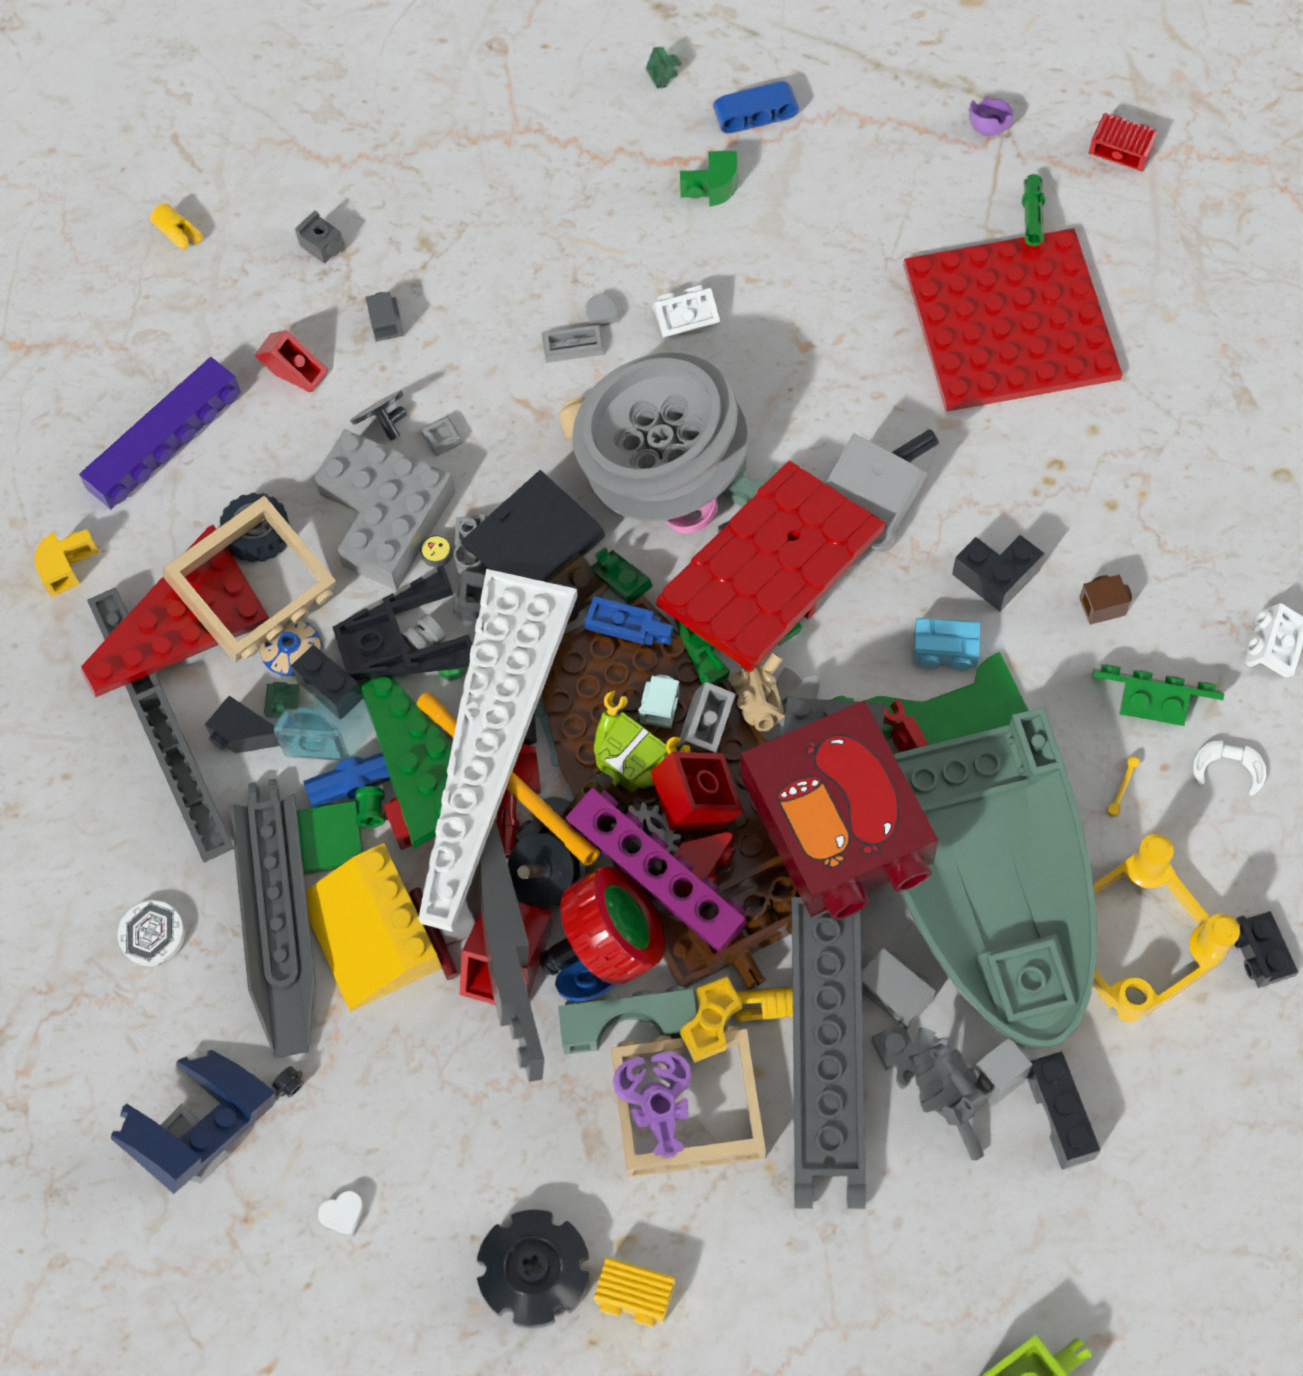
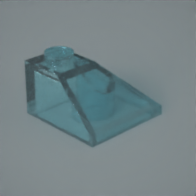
[274,707,349,761]

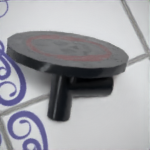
[350,390,407,441]

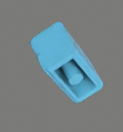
[913,618,980,671]

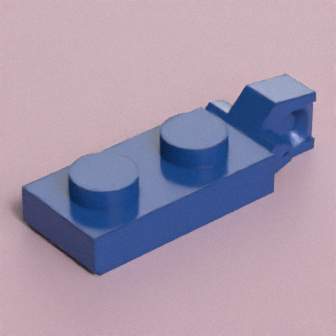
[584,597,674,645]

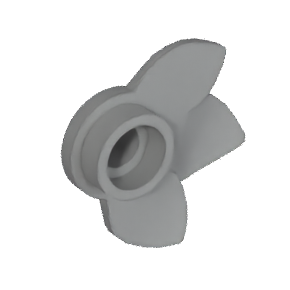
[776,668,821,724]

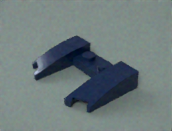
[111,1050,275,1194]

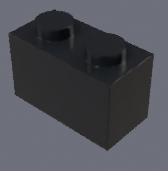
[291,644,363,720]

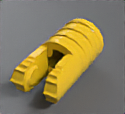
[150,203,204,250]
[735,987,793,1022]

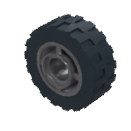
[220,492,290,563]

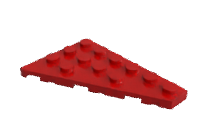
[81,524,269,698]

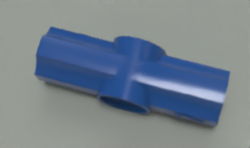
[303,752,390,808]

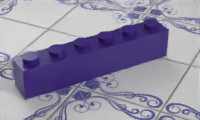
[79,356,241,510]

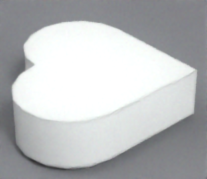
[317,1191,363,1237]

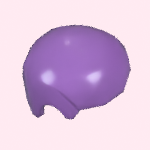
[969,96,1013,136]

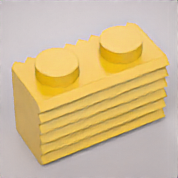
[594,1257,675,1327]

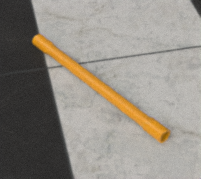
[417,692,600,866]

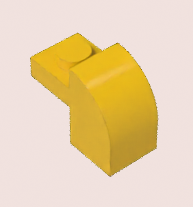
[34,529,99,597]

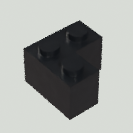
[952,535,1045,612]

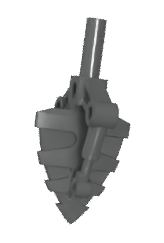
[914,1027,986,1161]

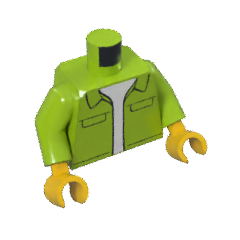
[593,691,690,792]

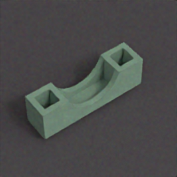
[558,986,697,1055]

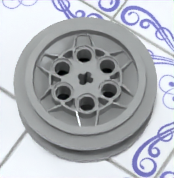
[572,353,748,521]

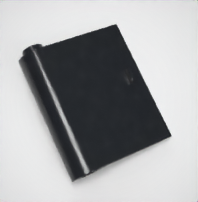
[461,469,605,581]

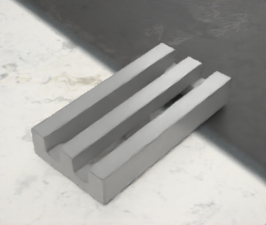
[542,324,604,363]

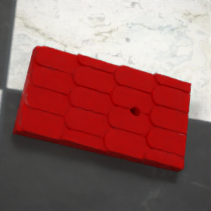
[656,460,885,672]

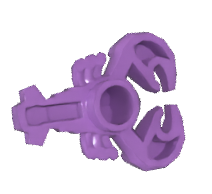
[613,1052,692,1159]

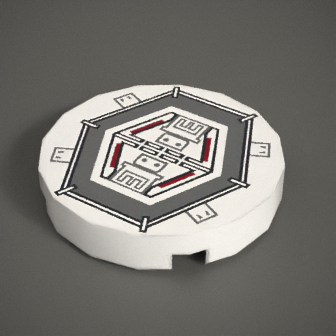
[117,900,185,967]

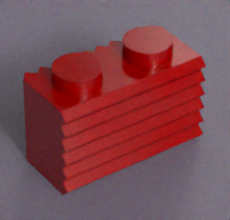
[1088,113,1158,172]

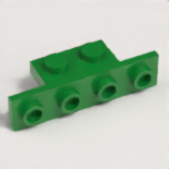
[1092,664,1224,726]

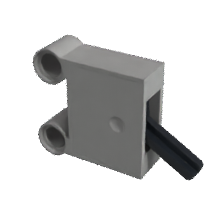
[825,429,939,552]

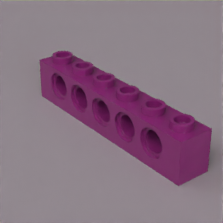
[566,788,747,954]

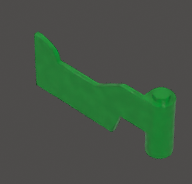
[831,652,1029,746]

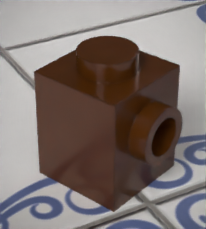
[1079,574,1132,625]

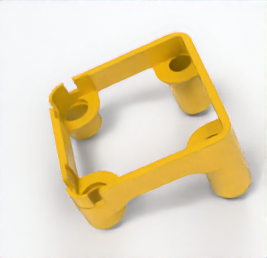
[1093,834,1240,1022]

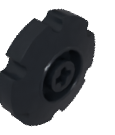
[477,1210,590,1328]

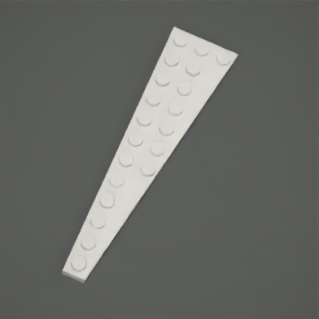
[419,569,577,932]

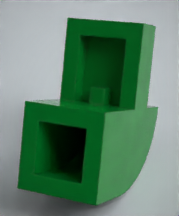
[680,150,737,206]

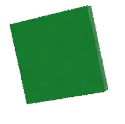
[297,801,363,875]

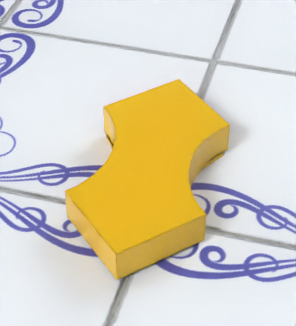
[680,976,743,1062]

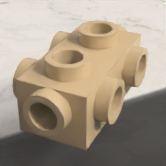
[731,652,785,731]

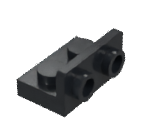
[1234,911,1298,988]

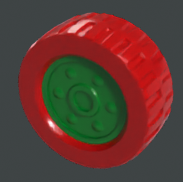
[539,867,665,985]

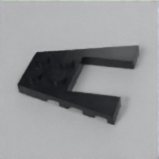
[332,565,472,681]

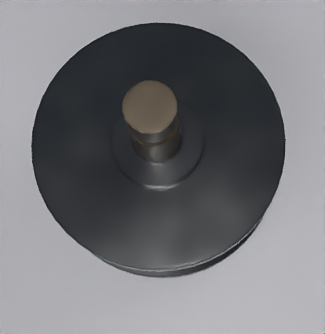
[507,833,587,907]

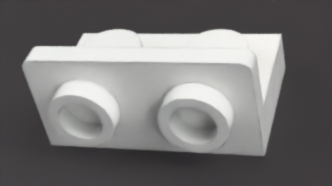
[652,285,720,339]
[1245,603,1303,678]

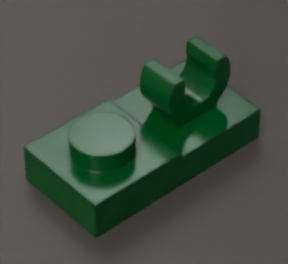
[591,547,653,605]

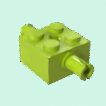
[982,1335,1092,1376]

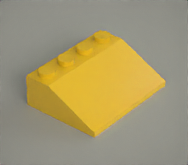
[306,843,442,1012]

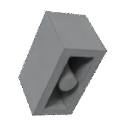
[676,682,735,753]
[862,948,936,1030]
[973,1037,1033,1107]

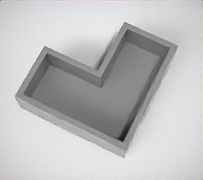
[314,429,455,590]

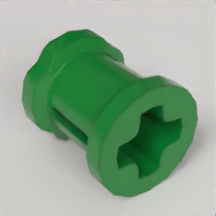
[355,786,385,828]

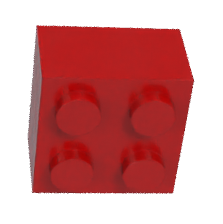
[650,752,743,830]

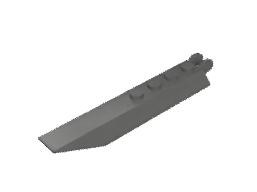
[230,779,316,1058]

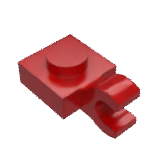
[884,700,928,752]

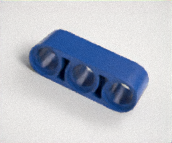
[713,81,799,134]

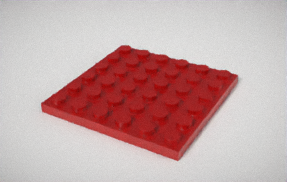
[903,228,1122,412]

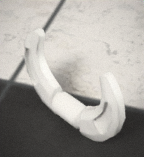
[1193,740,1267,796]

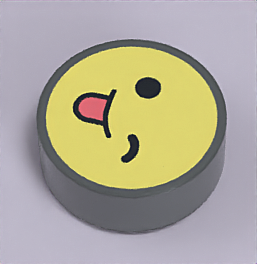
[420,535,452,567]

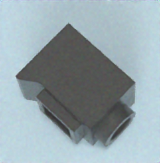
[365,292,404,342]

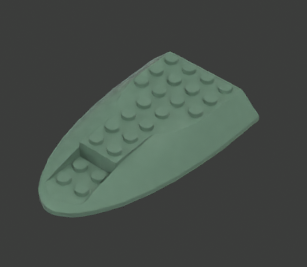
[893,707,1098,1049]

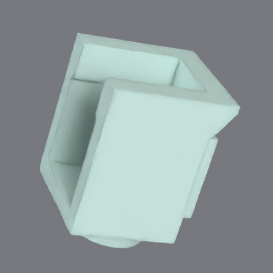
[639,675,679,729]

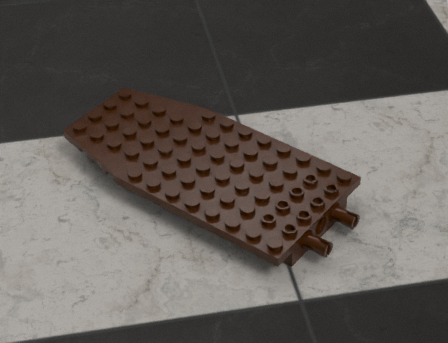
[541,596,800,990]

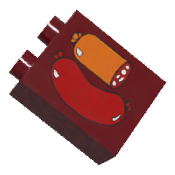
[741,700,939,920]

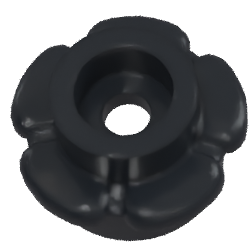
[272,1066,304,1098]

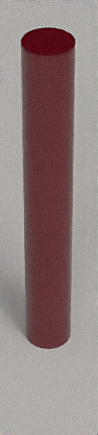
[409,887,459,980]

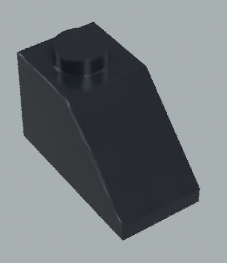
[205,696,284,753]

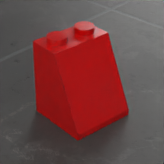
[459,902,552,1005]

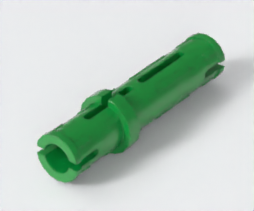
[1022,174,1045,246]

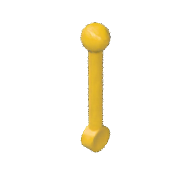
[1107,756,1140,817]

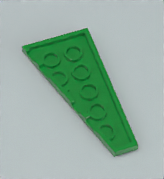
[361,677,452,850]

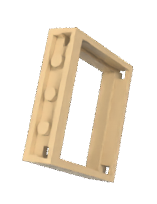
[163,496,336,663]
[611,1026,766,1178]

